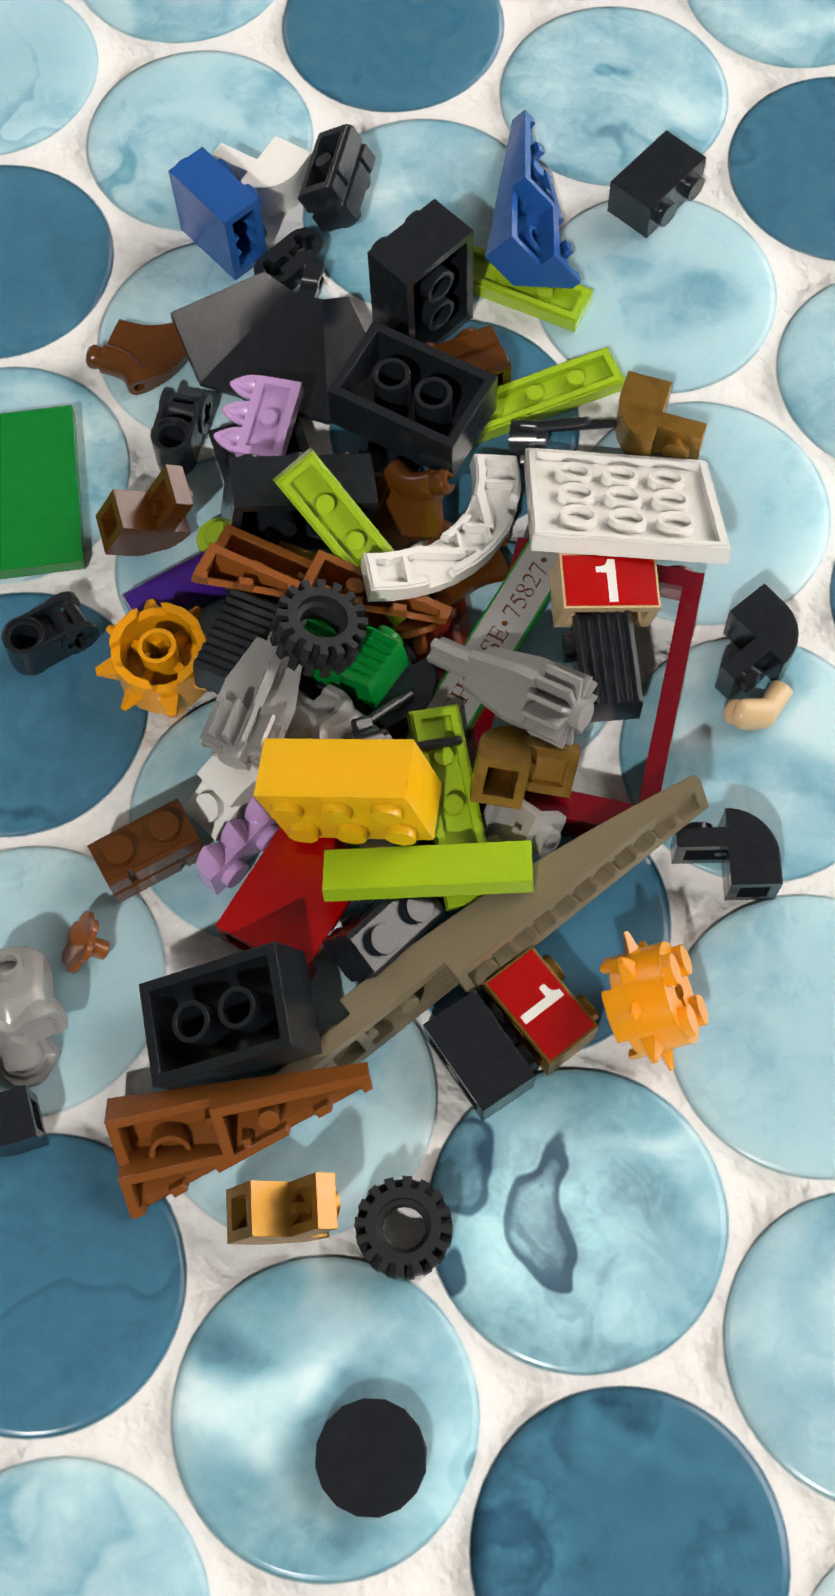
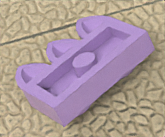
[213,375,304,457]
[196,796,280,896]

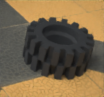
[270,579,368,678]
[354,1175,453,1281]

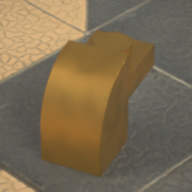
[615,371,707,460]
[470,725,580,810]
[226,1172,340,1245]

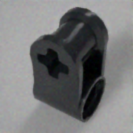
[150,387,213,475]
[1,591,100,675]

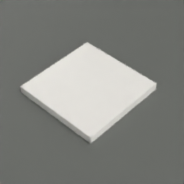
[524,448,731,564]

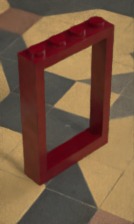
[466,537,705,838]

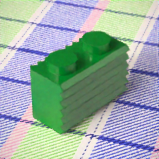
[301,619,409,708]

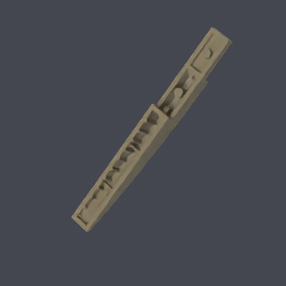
[275,775,709,1075]

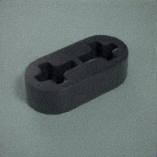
[253,227,325,290]

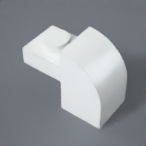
[212,136,312,217]
[184,756,258,841]

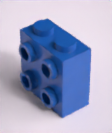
[168,147,267,281]

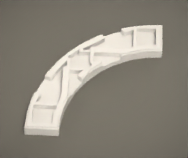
[360,454,521,602]

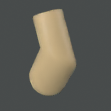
[723,680,793,730]

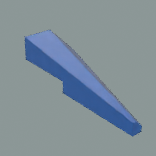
[485,110,581,289]

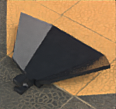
[171,259,365,425]

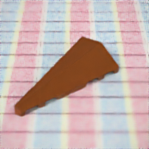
[191,524,453,625]
[104,1062,373,1219]

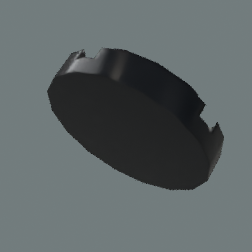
[315,1398,427,1518]

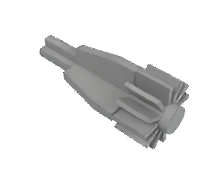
[200,619,308,771]
[427,636,598,749]

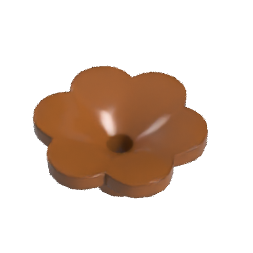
[390,619,440,655]
[62,910,110,974]

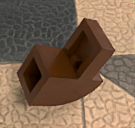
[95,464,194,556]

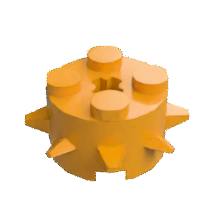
[95,599,207,718]
[600,931,709,1071]

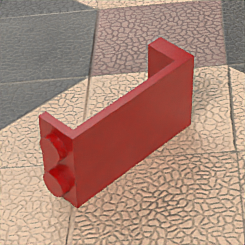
[216,827,351,983]

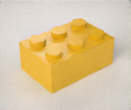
[253,738,442,845]

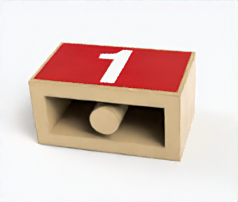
[549,553,661,627]

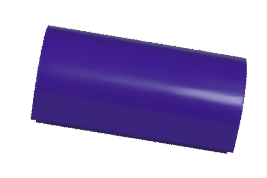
[121,551,227,612]

